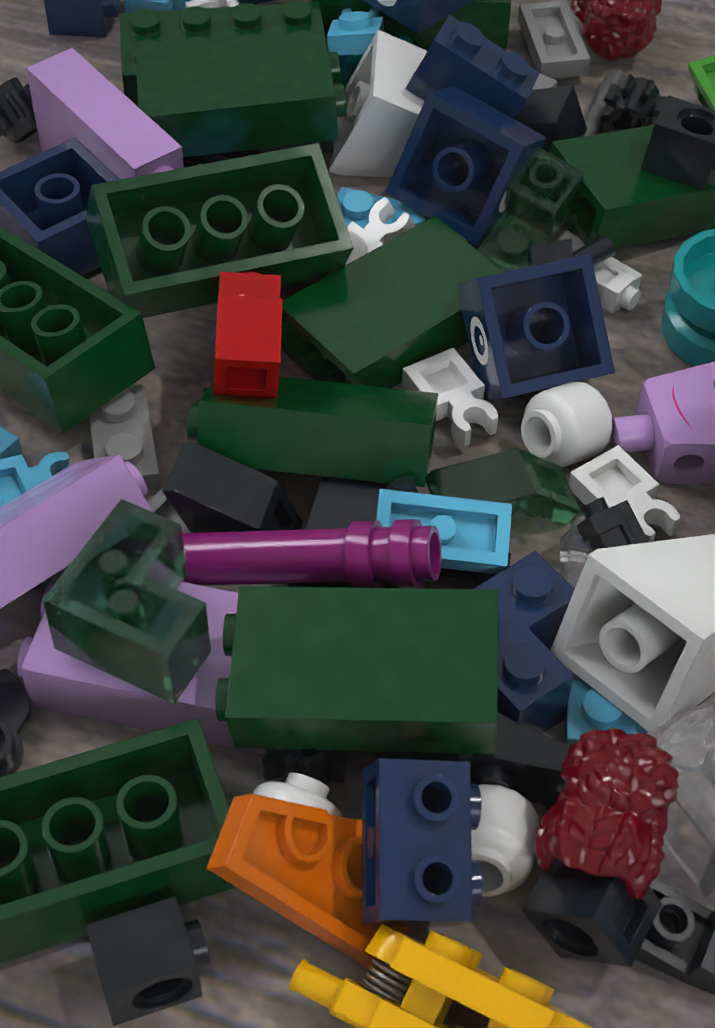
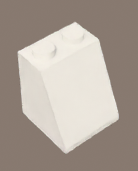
[328,30,427,177]
[550,534,715,737]

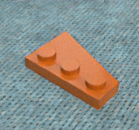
[206,794,409,973]

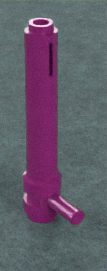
[86,519,442,589]

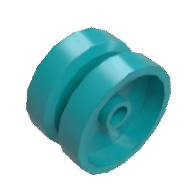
[661,229,715,366]

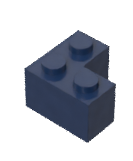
[474,550,575,734]

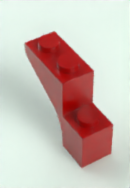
[213,271,283,398]

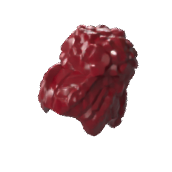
[571,0,662,61]
[533,727,679,899]

